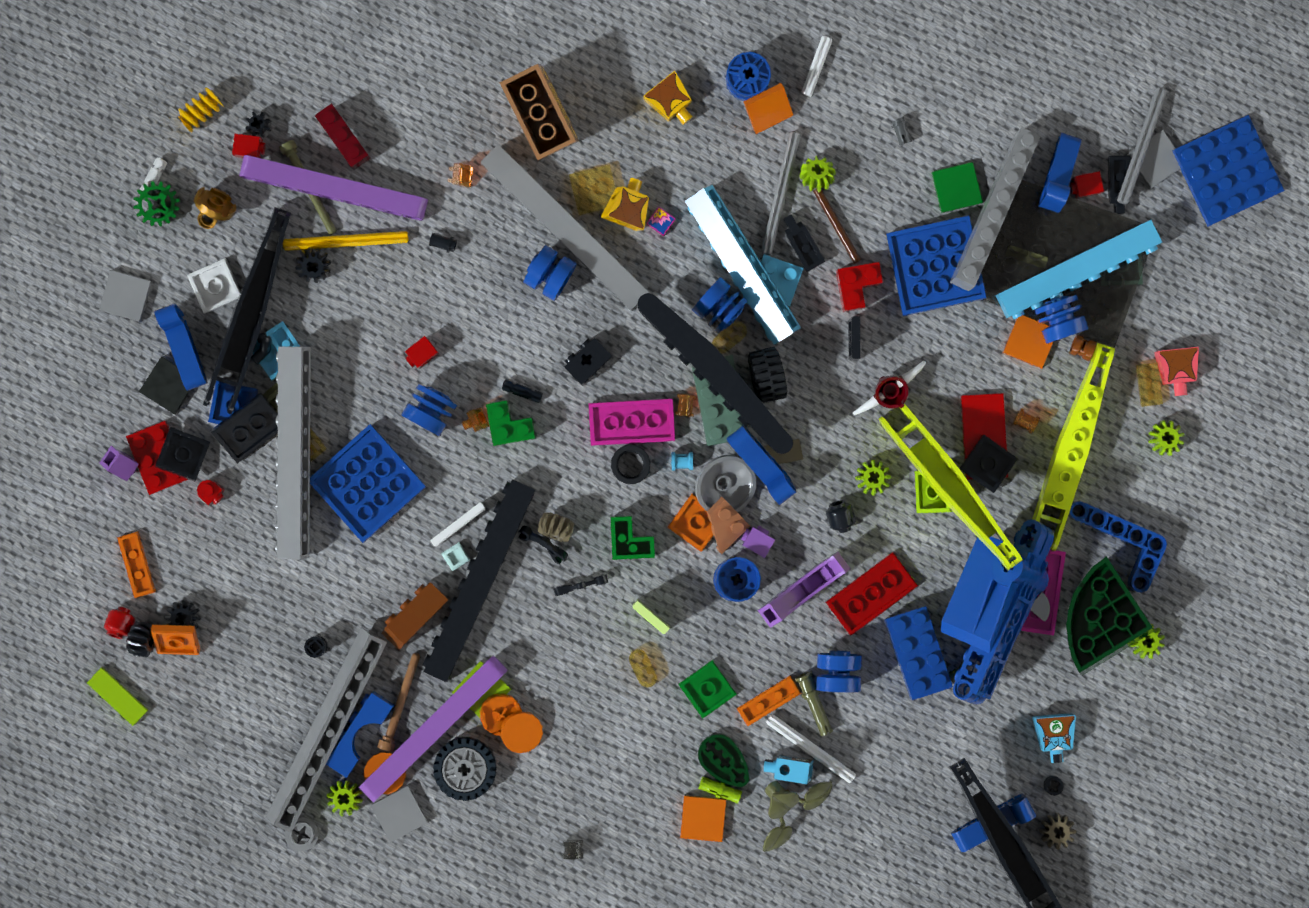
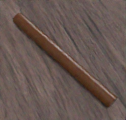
[813,188,861,264]

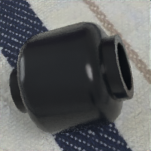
[826,500,856,533]

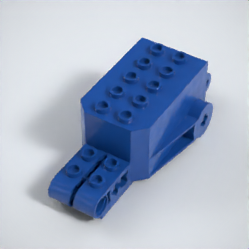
[941,519,1054,705]

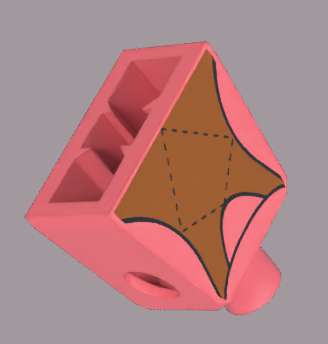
[1154,347,1199,396]

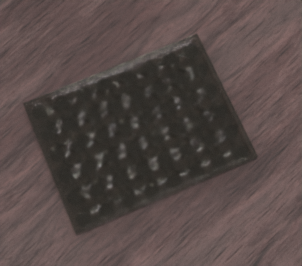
[981,173,1157,348]

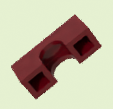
[314,103,371,170]

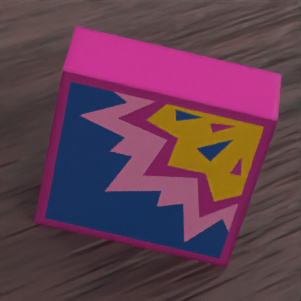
[646,207,676,236]

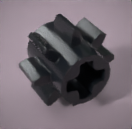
[245,112,272,138]

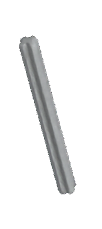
[1117,88,1167,205]
[761,132,801,255]

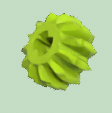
[800,156,836,192]
[1148,420,1185,456]
[855,460,891,496]
[1130,624,1165,659]
[327,780,363,816]

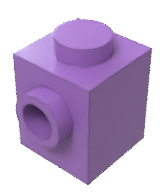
[100,446,139,481]
[741,526,775,558]

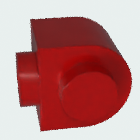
[197,480,225,505]

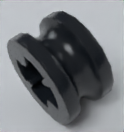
[1043,776,1064,796]

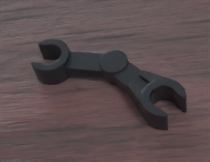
[518,525,568,565]
[553,574,609,596]

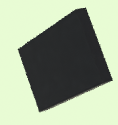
[210,393,278,464]

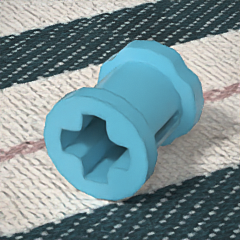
[671,452,693,471]

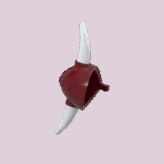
[853,361,926,415]

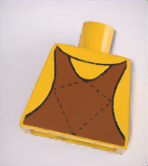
[643,71,693,125]
[601,178,649,231]

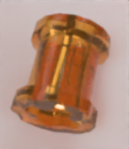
[675,394,696,417]
[1012,408,1040,434]

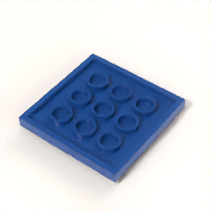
[1172,115,1285,227]
[886,216,987,316]
[310,424,426,543]

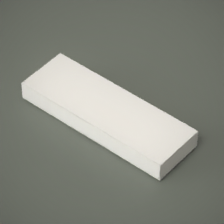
[430,502,486,547]

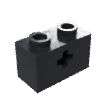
[564,337,612,385]

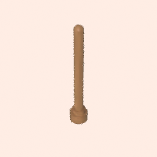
[377,653,420,752]

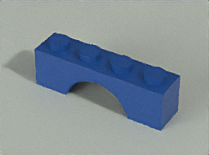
[326,691,395,778]

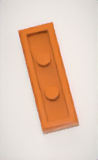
[117,531,156,598]
[736,675,802,727]

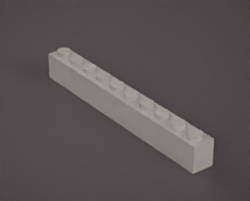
[481,144,649,311]
[275,346,311,560]
[266,628,387,832]

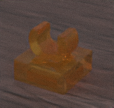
[448,163,473,188]
[462,407,490,432]

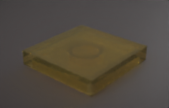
[569,164,616,216]

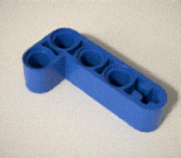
[1038,132,1082,213]
[154,303,208,391]
[727,425,797,505]
[951,794,1036,852]

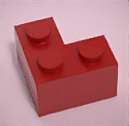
[836,262,883,312]

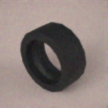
[611,445,651,484]

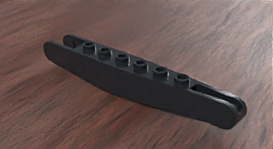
[203,207,291,414]
[638,293,793,454]
[949,758,1062,908]

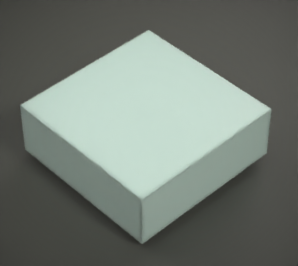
[441,542,470,571]

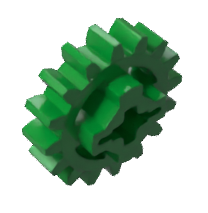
[133,180,180,226]

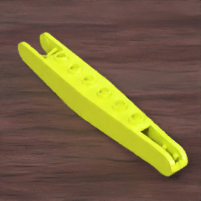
[1032,343,1115,551]
[878,404,1023,570]

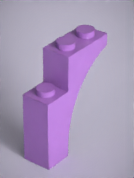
[758,552,851,628]

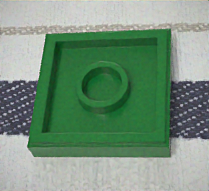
[931,162,983,213]
[678,660,737,719]

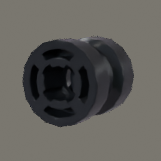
[304,636,328,658]

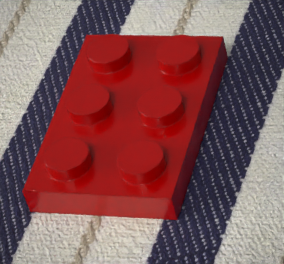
[126,421,188,495]

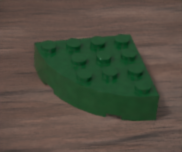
[1066,556,1155,676]

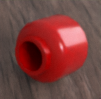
[104,606,135,639]

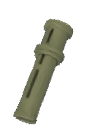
[795,671,833,736]

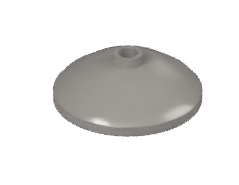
[695,455,756,512]

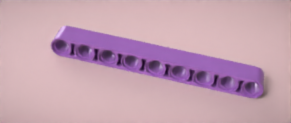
[239,155,428,221]
[359,655,508,802]

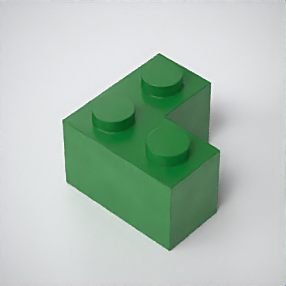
[486,400,536,446]
[610,516,655,560]

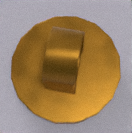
[194,187,237,229]

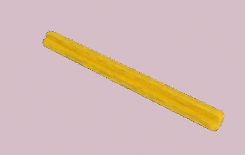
[283,231,409,251]

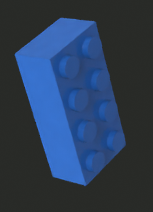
[884,606,953,700]

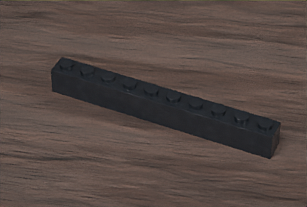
[422,479,536,682]

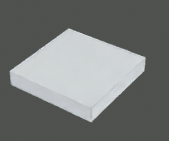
[187,258,241,314]

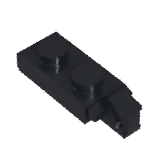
[1108,156,1131,215]
[783,214,825,272]

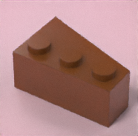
[381,582,448,651]

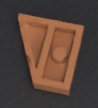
[707,497,750,554]

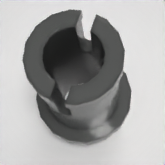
[891,117,912,146]

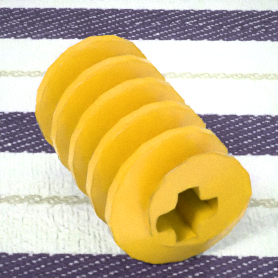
[178,87,224,133]

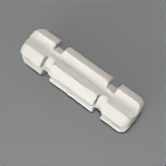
[140,157,167,194]

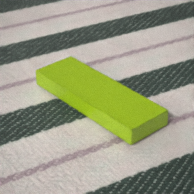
[87,667,148,726]

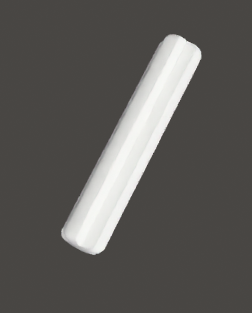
[801,36,832,97]

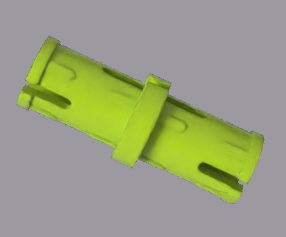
[698,776,742,804]

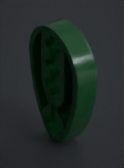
[698,734,749,787]

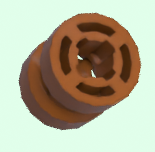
[1069,334,1097,361]

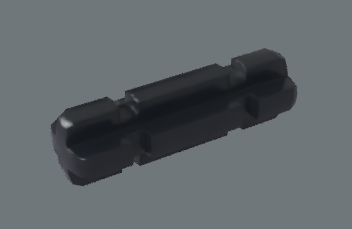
[502,380,543,403]

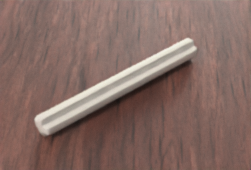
[766,714,856,783]

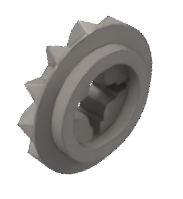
[285,817,319,851]

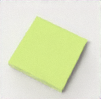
[633,599,670,634]

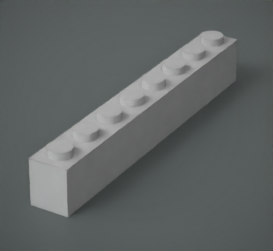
[950,127,1041,291]

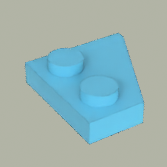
[761,254,803,307]

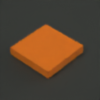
[743,83,794,134]
[1002,315,1053,369]
[668,493,713,552]
[151,625,200,655]
[680,795,726,842]

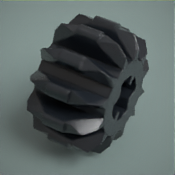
[295,247,332,283]
[164,600,201,629]
[126,621,155,657]

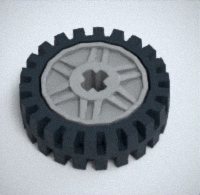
[433,737,497,801]

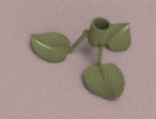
[763,781,832,852]

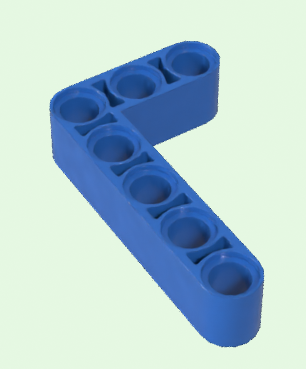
[1068,501,1167,593]

